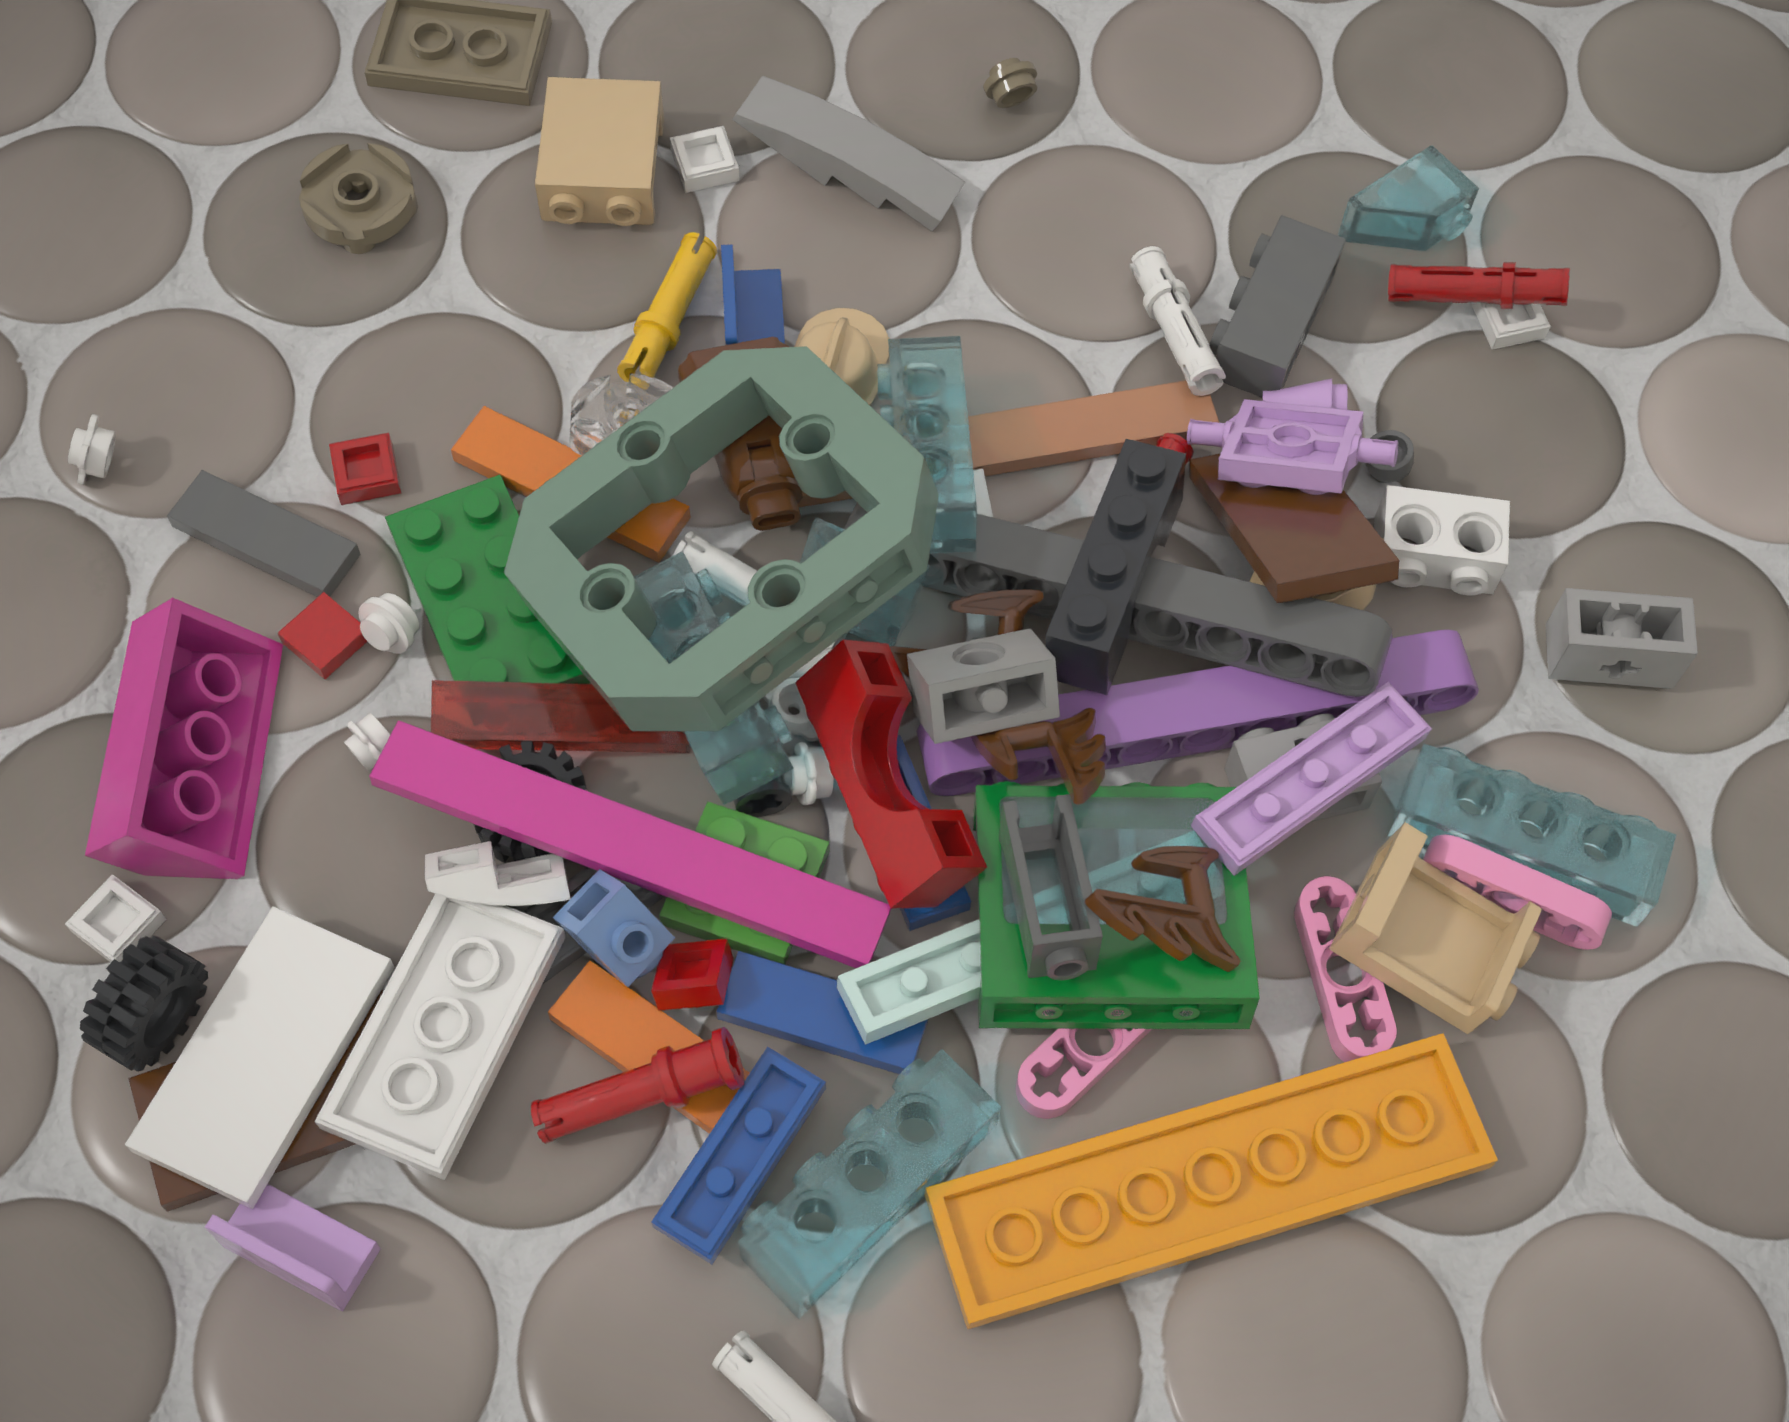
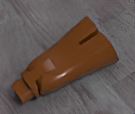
[678,336,803,531]

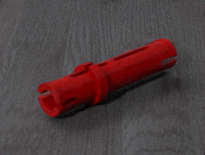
[1388,262,1570,309]

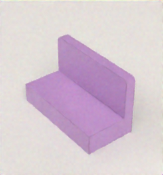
[204,1184,381,1312]

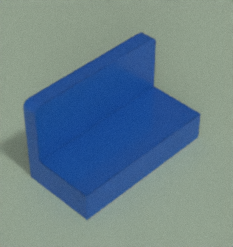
[721,244,785,345]

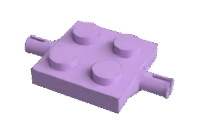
[1187,399,1399,495]

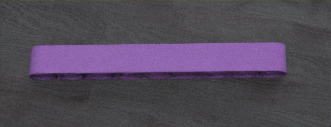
[916,630,1479,796]

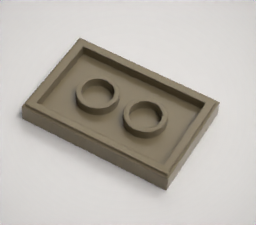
[365,0,552,106]

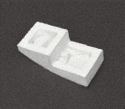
[425,841,571,906]

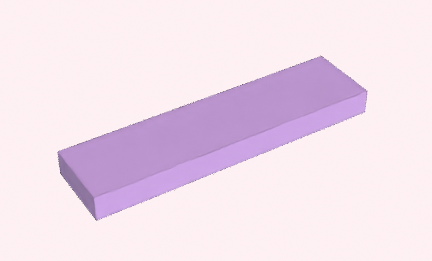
[1191,682,1432,876]

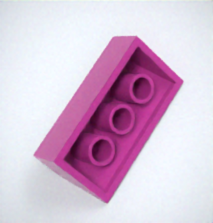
[85,597,283,879]

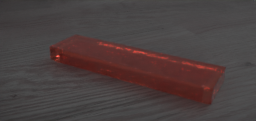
[431,680,692,753]

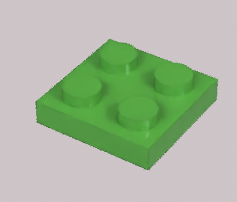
[659,801,830,965]

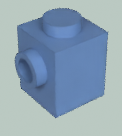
[553,869,675,987]

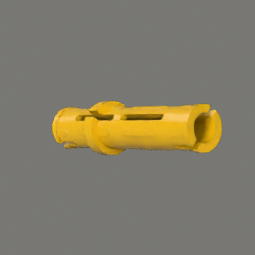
[617,232,717,388]

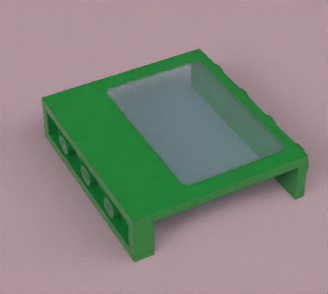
[972,781,1260,1029]

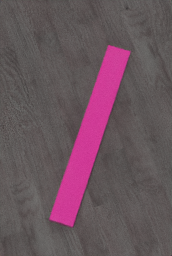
[369,720,891,968]

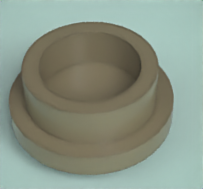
[983,58,1037,108]

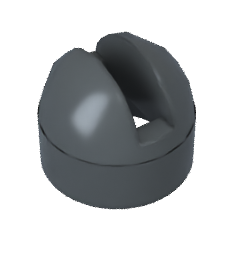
[1365,430,1414,483]

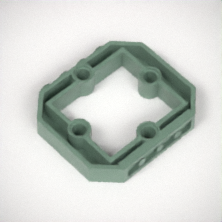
[504,346,939,731]

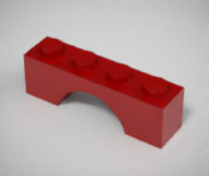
[795,639,988,909]

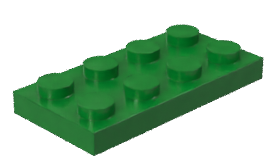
[385,475,591,728]

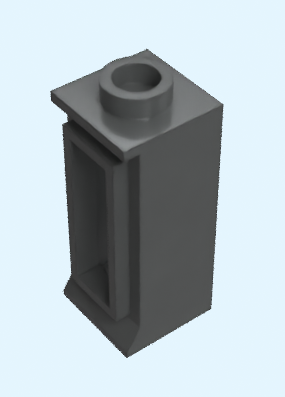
[999,794,1103,980]

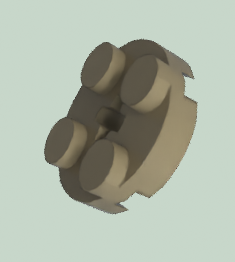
[299,143,418,254]

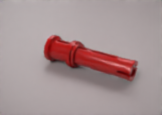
[531,1027,745,1144]

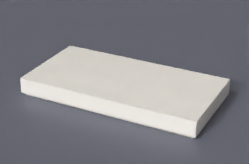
[315,893,566,1180]
[125,906,395,1209]

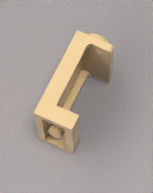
[535,77,664,226]
[1329,822,1542,1034]

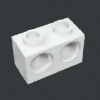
[1374,485,1510,595]

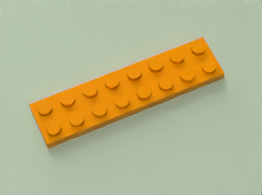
[925,1033,1498,1330]

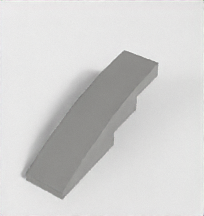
[732,76,965,231]

